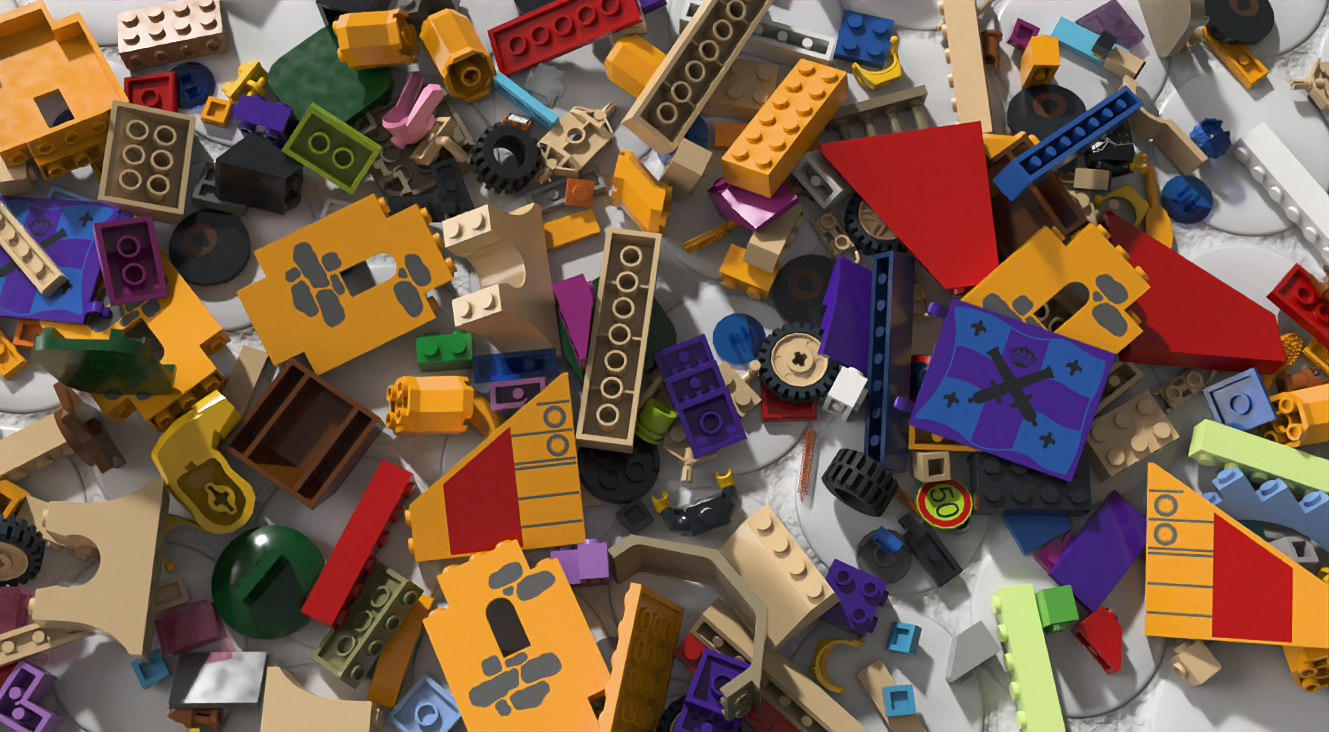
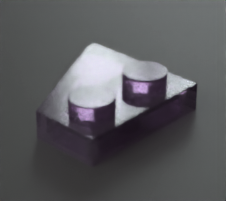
[1075,0,1145,49]

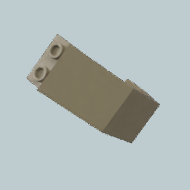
[608,534,768,722]

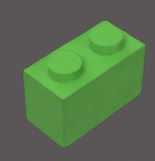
[1035,585,1079,634]

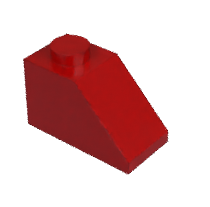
[1070,605,1122,675]

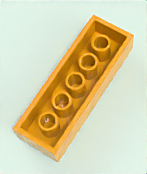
[721,58,848,198]

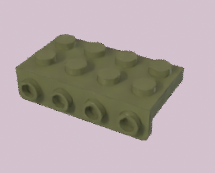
[311,562,424,689]

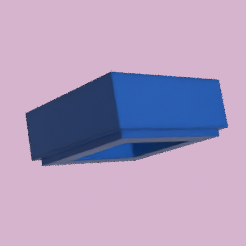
[871,525,903,556]

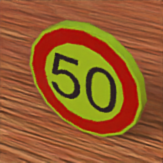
[916,478,973,530]

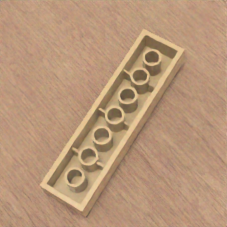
[621,0,774,156]
[576,227,662,454]

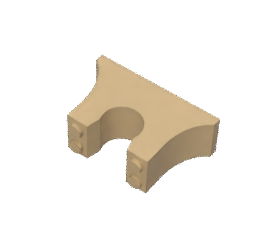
[442,202,562,371]
[28,478,171,663]
[260,667,386,732]

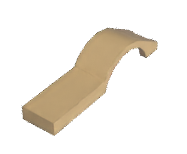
[1111,74,1208,177]

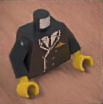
[1078,121,1149,178]
[652,468,741,536]

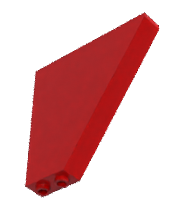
[818,121,999,296]
[1097,211,1287,375]

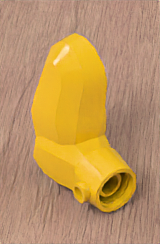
[151,389,256,535]

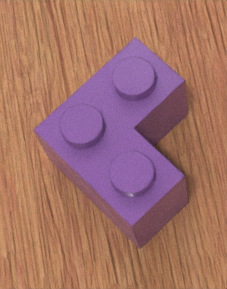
[489,377,547,411]
[550,539,610,588]
[0,659,64,732]

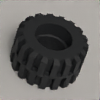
[470,121,542,194]
[821,448,900,517]

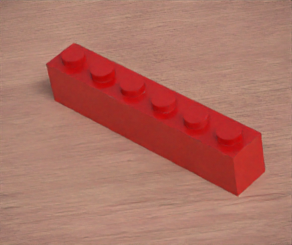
[300,459,417,631]

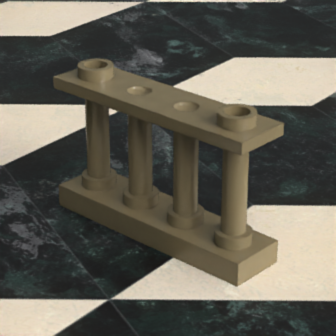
[825,85,928,141]

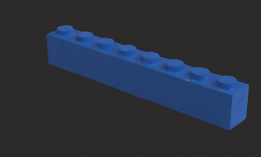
[993,85,1144,202]

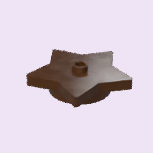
[53,382,127,474]

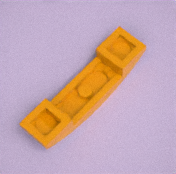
[367,595,435,709]

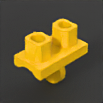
[222,59,268,104]

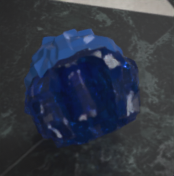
[1189,118,1232,159]

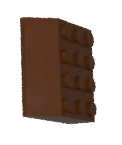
[986,134,1091,265]
[222,357,385,510]

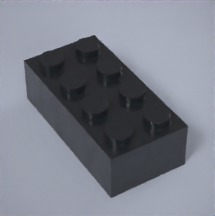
[969,452,1092,517]

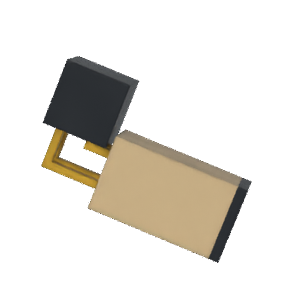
[1091,30,1146,80]
[1057,157,1113,192]

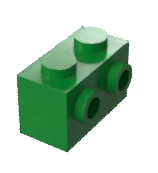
[416,330,476,372]

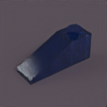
[472,348,558,385]

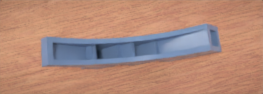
[1202,466,1329,554]

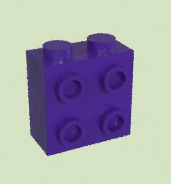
[232,94,299,150]
[819,559,889,638]

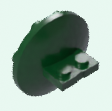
[211,525,326,640]

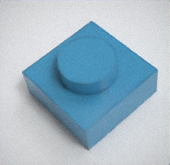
[886,622,922,656]
[131,648,173,689]
[882,684,916,717]

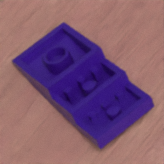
[817,255,872,375]
[652,334,747,459]
[1048,490,1147,614]
[674,647,751,732]

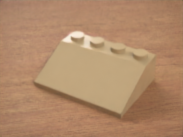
[98,100,196,225]
[718,504,841,653]

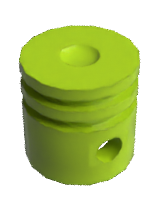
[635,398,677,444]

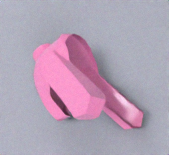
[382,71,443,150]

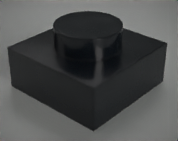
[615,497,655,535]

